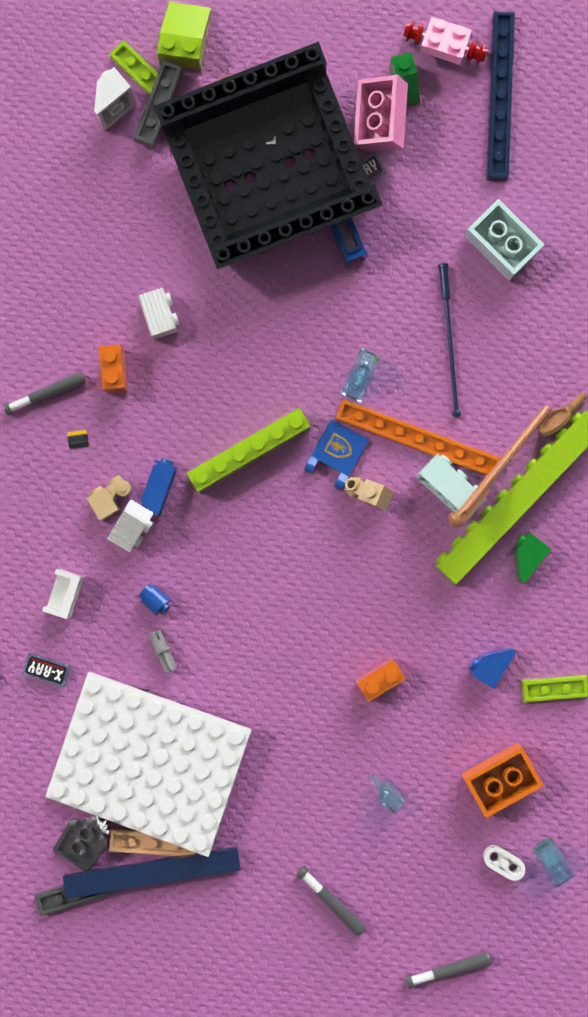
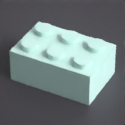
[464,199,545,281]
[415,454,486,519]

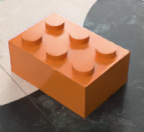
[461,743,544,818]

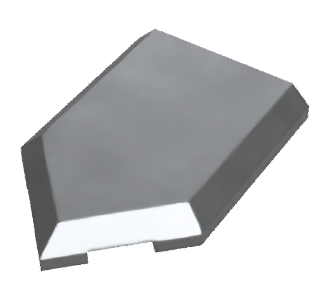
[52,818,107,871]

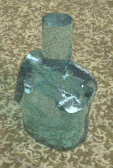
[369,774,405,813]

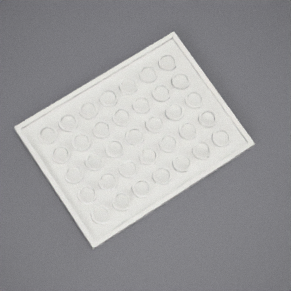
[45,672,252,857]

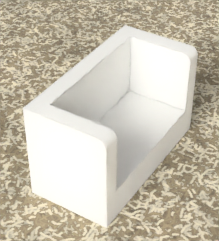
[42,569,84,619]

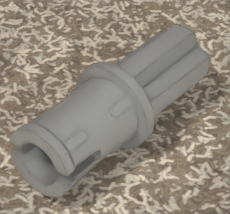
[148,629,176,673]

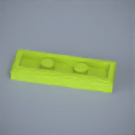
[109,40,158,96]
[521,675,588,703]

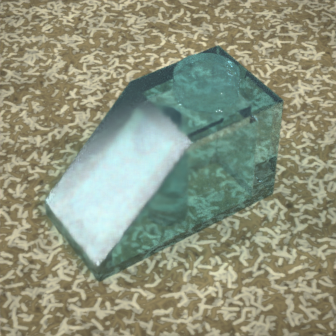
[341,348,381,402]
[532,837,574,888]

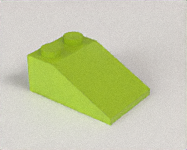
[157,1,211,71]

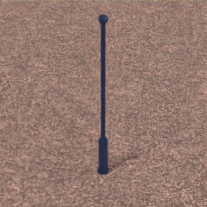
[438,263,461,418]

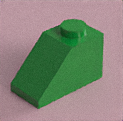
[389,52,420,107]
[513,533,551,583]

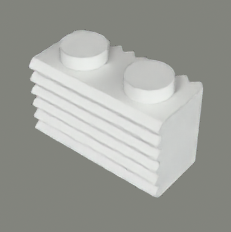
[138,288,180,340]
[107,500,153,552]

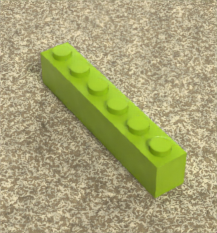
[187,407,310,493]

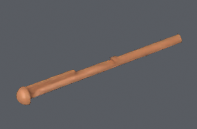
[448,405,551,528]

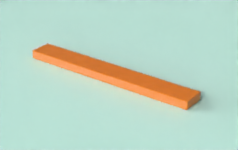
[335,399,501,476]

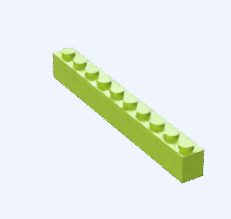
[435,410,588,585]

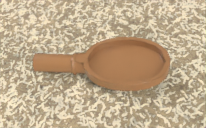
[538,392,587,436]

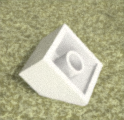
[94,67,137,131]

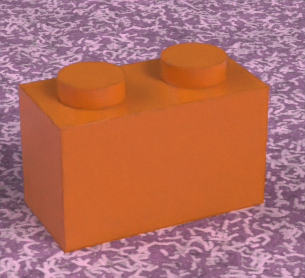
[99,345,128,393]
[356,658,406,702]

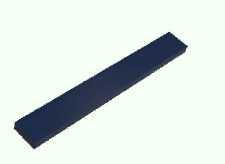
[486,11,515,181]
[63,847,241,899]

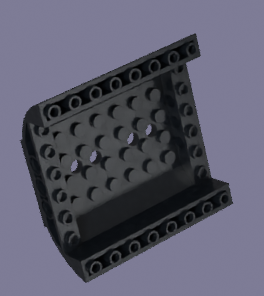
[154,41,383,270]

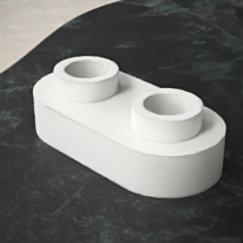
[483,845,525,881]

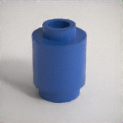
[138,584,171,616]

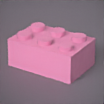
[354,75,408,152]

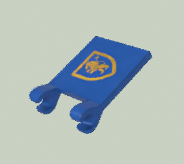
[304,419,369,490]

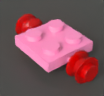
[403,17,488,65]

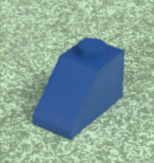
[468,647,516,689]

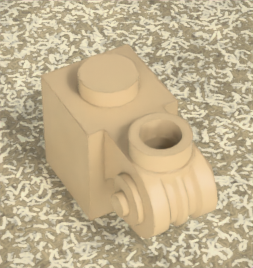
[87,475,132,521]
[344,476,394,512]

